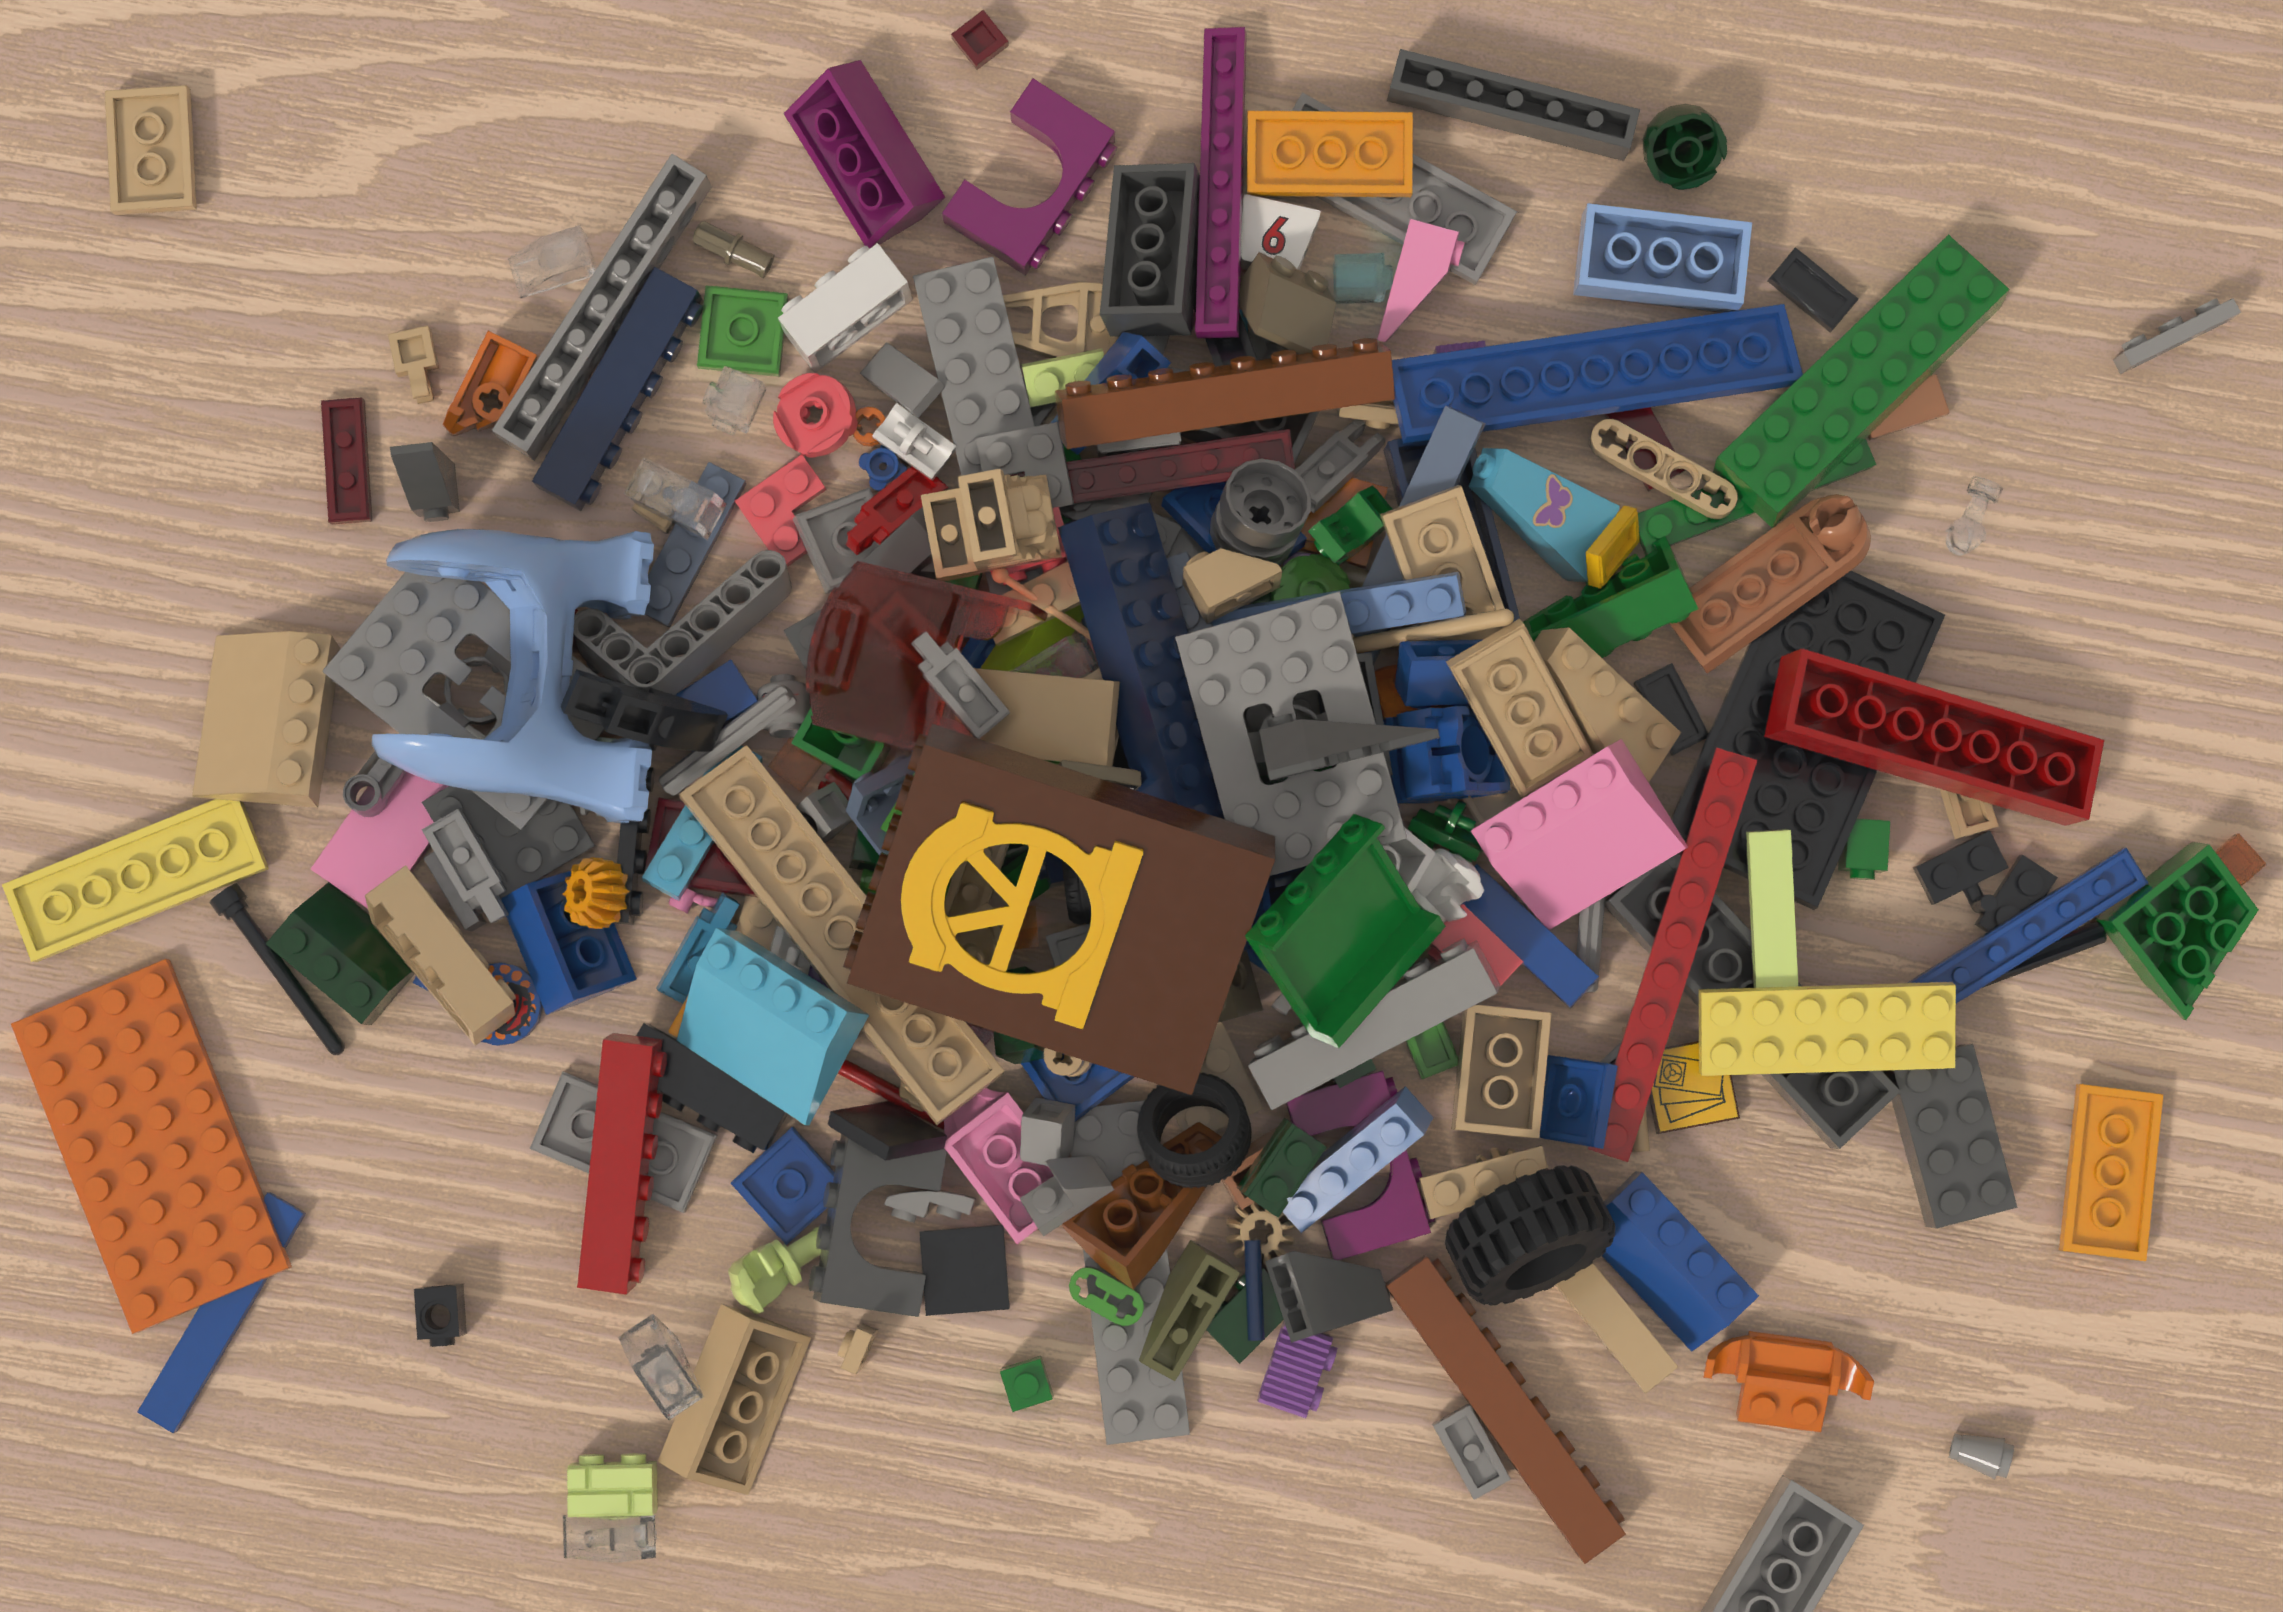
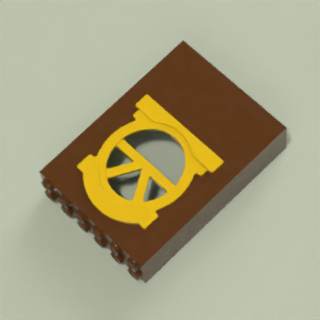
[843,724,1275,1095]

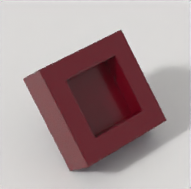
[951,10,1009,70]

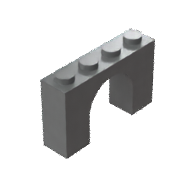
[809,1134,947,1317]

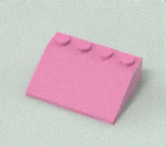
[1471,739,1688,930]

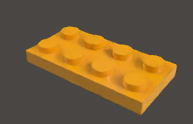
[1247,111,1413,197]
[2059,1084,2163,1261]

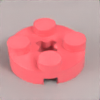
[773,373,858,458]

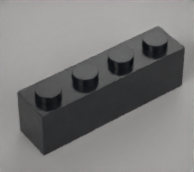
[636,1023,788,1153]

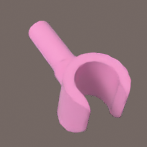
[669,888,718,914]

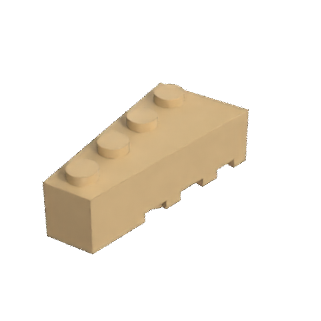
[1534,628,1681,783]

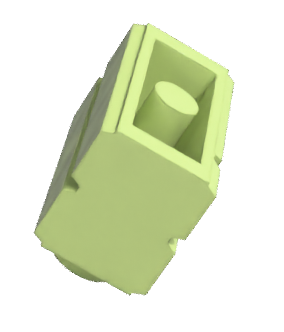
[567,1453,658,1517]

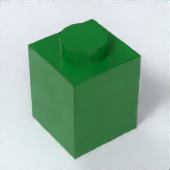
[1838,819,1890,880]
[1000,1355,1054,1412]

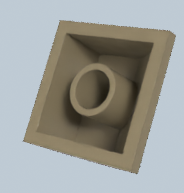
[1240,252,1336,354]

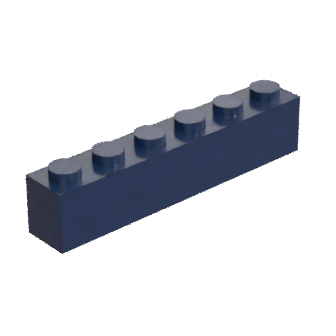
[532,267,703,511]

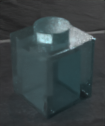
[1333,253,1393,304]

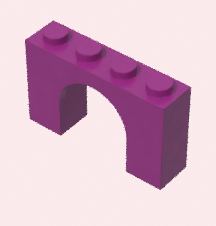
[942,78,1118,276]
[1286,1071,1435,1260]

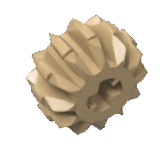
[1225,1202,1295,1267]

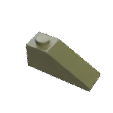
[1139,1240,1240,1381]

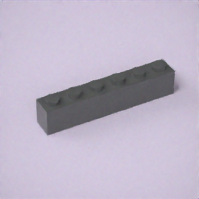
[1387,49,1640,161]

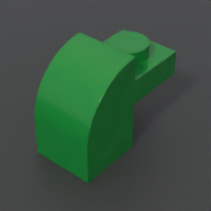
[1308,485,1393,566]

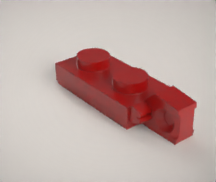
[846,466,949,555]

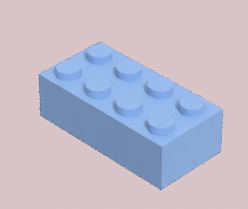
[1573,203,1752,313]

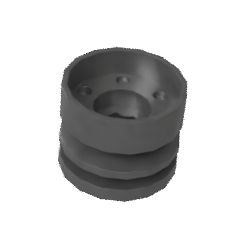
[1210,459,1311,564]

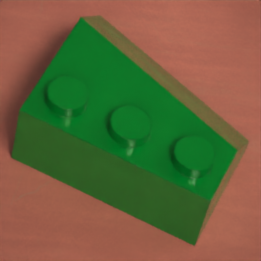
[2095,842,2259,1020]

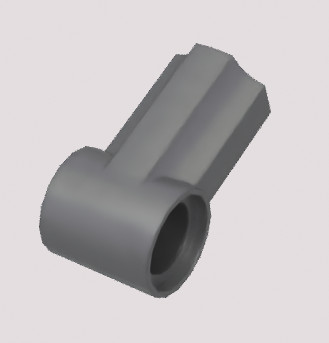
[343,751,406,817]

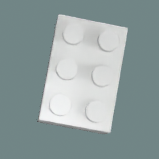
[778,243,913,373]

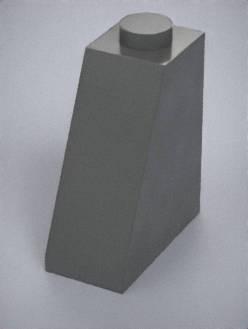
[1265,1251,1393,1343]

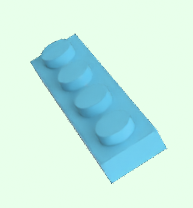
[642,745,763,901]

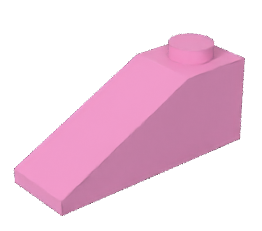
[1377,219,1465,342]

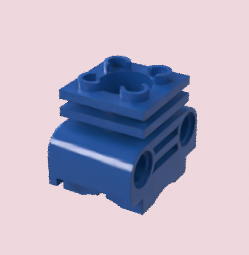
[1383,706,1511,804]

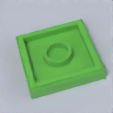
[697,285,788,377]

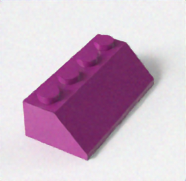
[783,60,946,249]

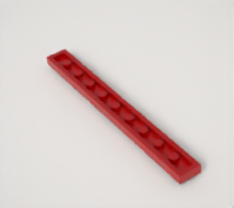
[1587,747,1757,1162]

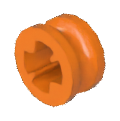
[853,407,886,447]

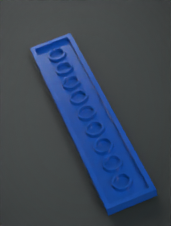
[1392,304,1803,444]

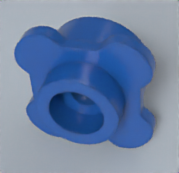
[859,445,907,491]

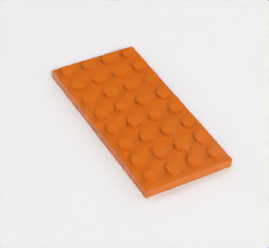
[11,959,292,1334]

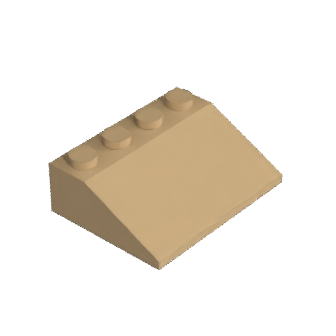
[192,631,341,808]

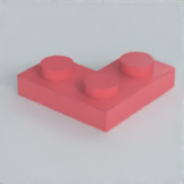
[734,454,826,567]

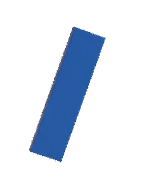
[1461,864,1599,1008]

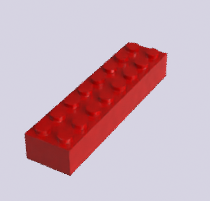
[1764,649,2105,826]

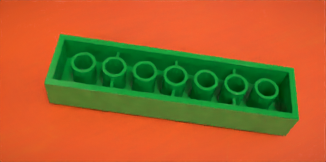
[1713,234,2010,528]

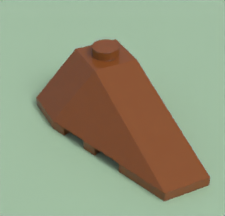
[1062,1122,1222,1290]

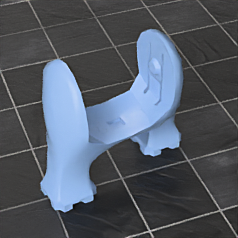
[372,529,654,823]

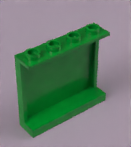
[1245,814,1446,1048]

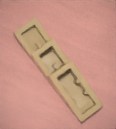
[1555,1263,1678,1393]

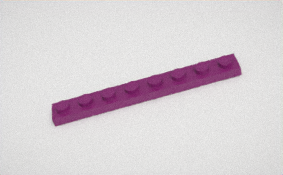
[1195,27,1247,338]

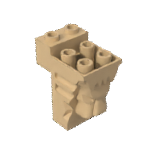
[921,469,1062,582]

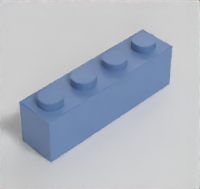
[1283,1086,1434,1233]

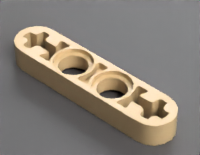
[1589,419,1738,519]

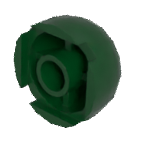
[1642,104,1727,190]

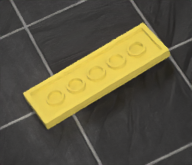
[2,799,269,962]
[1698,982,1956,1076]

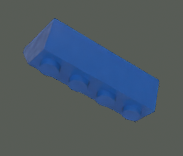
[1602,1171,1759,1351]

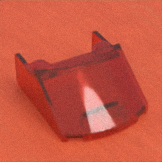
[806,561,1048,753]

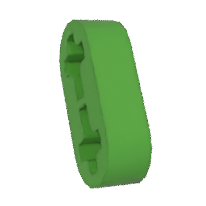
[1069,1267,1144,1326]

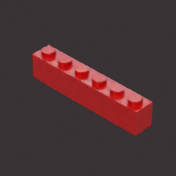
[577,1033,667,1295]

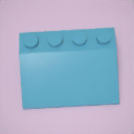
[677,928,869,1126]

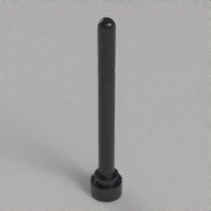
[209,883,345,1055]

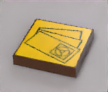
[1649,1041,1740,1134]

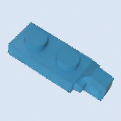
[656,893,740,1004]

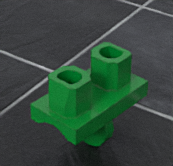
[1408,800,1483,863]

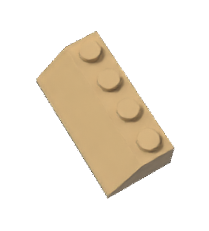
[658,1304,811,1495]

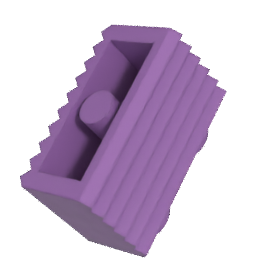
[1257,1321,1338,1418]

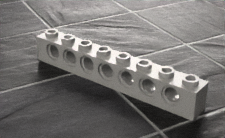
[492,154,712,461]

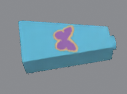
[1469,448,1620,583]

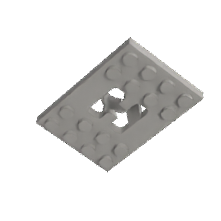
[322,572,605,831]
[1175,591,1407,876]

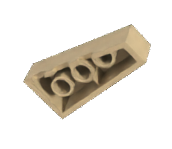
[365,865,516,1046]

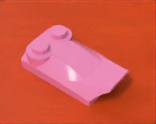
[944,1088,1054,1244]

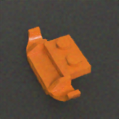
[1703,1331,1874,1432]

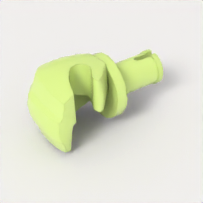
[728,1227,821,1314]

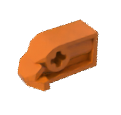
[443,331,537,436]

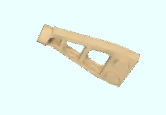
[1003,282,1118,358]

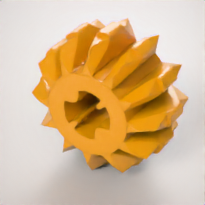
[562,857,630,929]

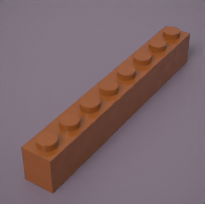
[1055,338,1395,449]
[1385,1255,1626,1564]

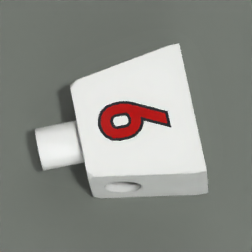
[1241,194,1321,270]

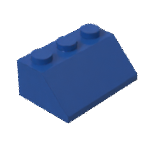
[501,871,637,1015]

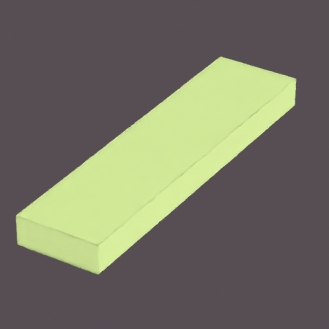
[1746,829,1798,988]

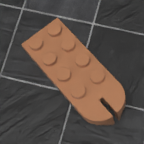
[1668,494,1871,674]

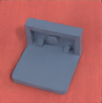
[846,755,915,856]

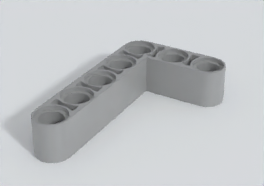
[573,550,792,695]

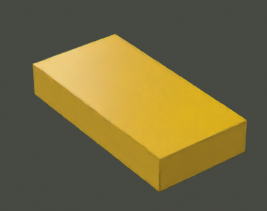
[1585,505,1640,589]

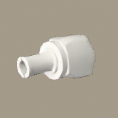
[1412,848,1484,923]

